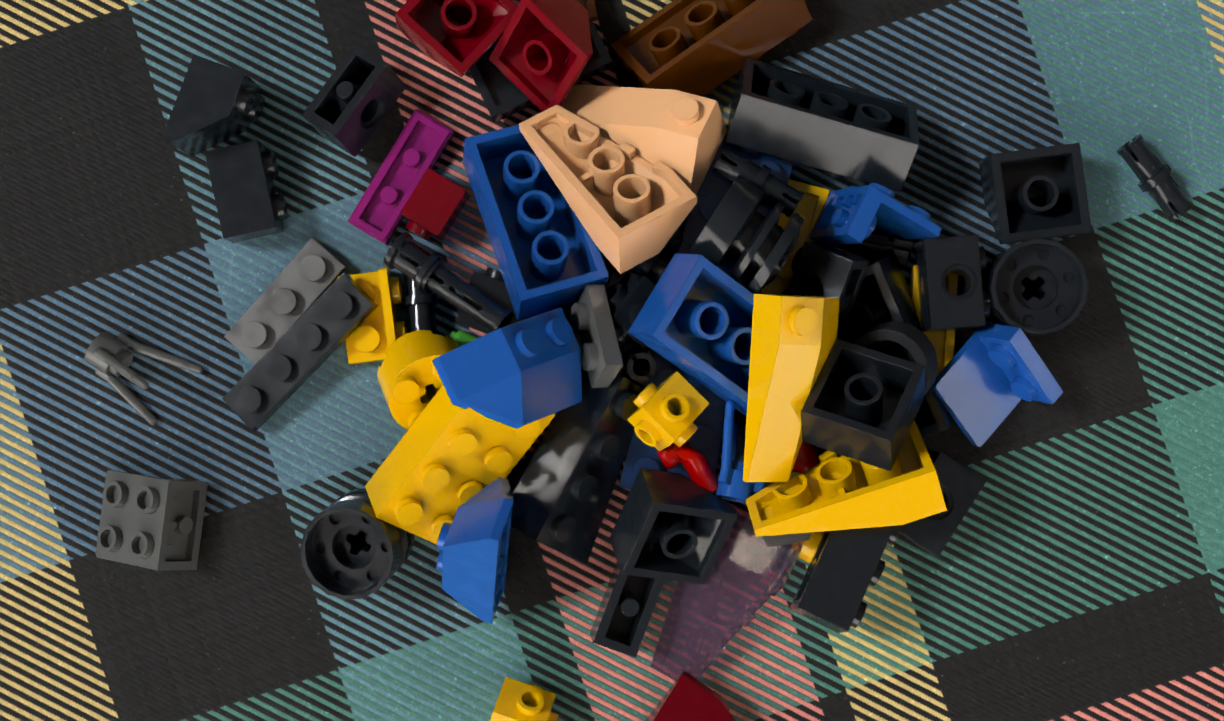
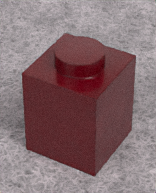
[400,168,470,241]

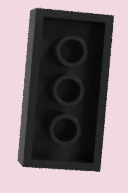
[726,57,919,192]

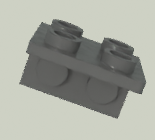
[96,470,208,571]

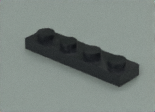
[222,274,378,430]

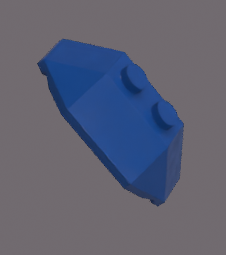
[432,307,582,429]
[436,477,514,624]

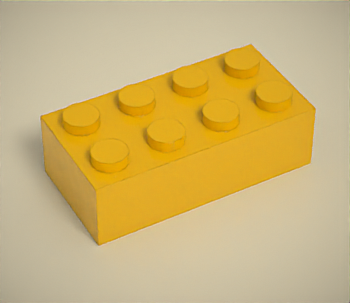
[365,385,556,545]

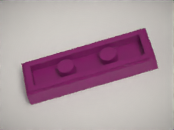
[347,109,455,245]

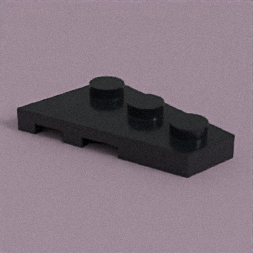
[469,23,613,123]

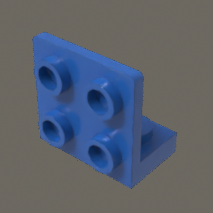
[808,183,942,245]
[931,323,1064,447]

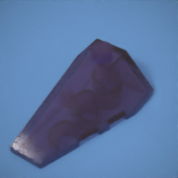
[650,512,803,681]

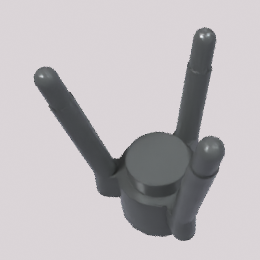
[84,332,204,425]

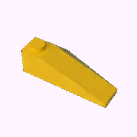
[743,294,840,482]
[745,420,947,537]

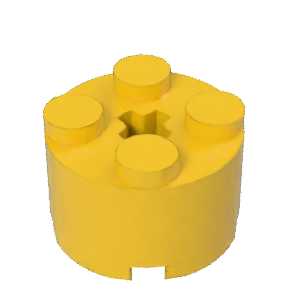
[377,330,460,430]

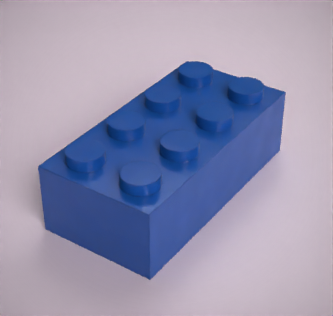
[463,125,609,320]
[628,253,754,416]

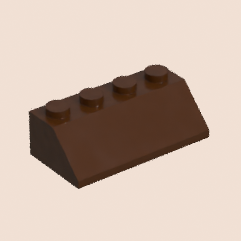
[610,0,813,97]

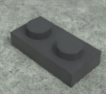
[571,285,623,388]

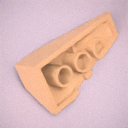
[561,84,727,195]
[519,105,697,274]

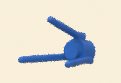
[715,400,767,504]

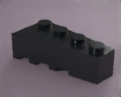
[511,366,644,564]

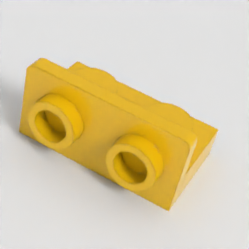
[337,268,408,365]

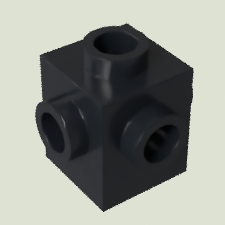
[606,272,656,348]

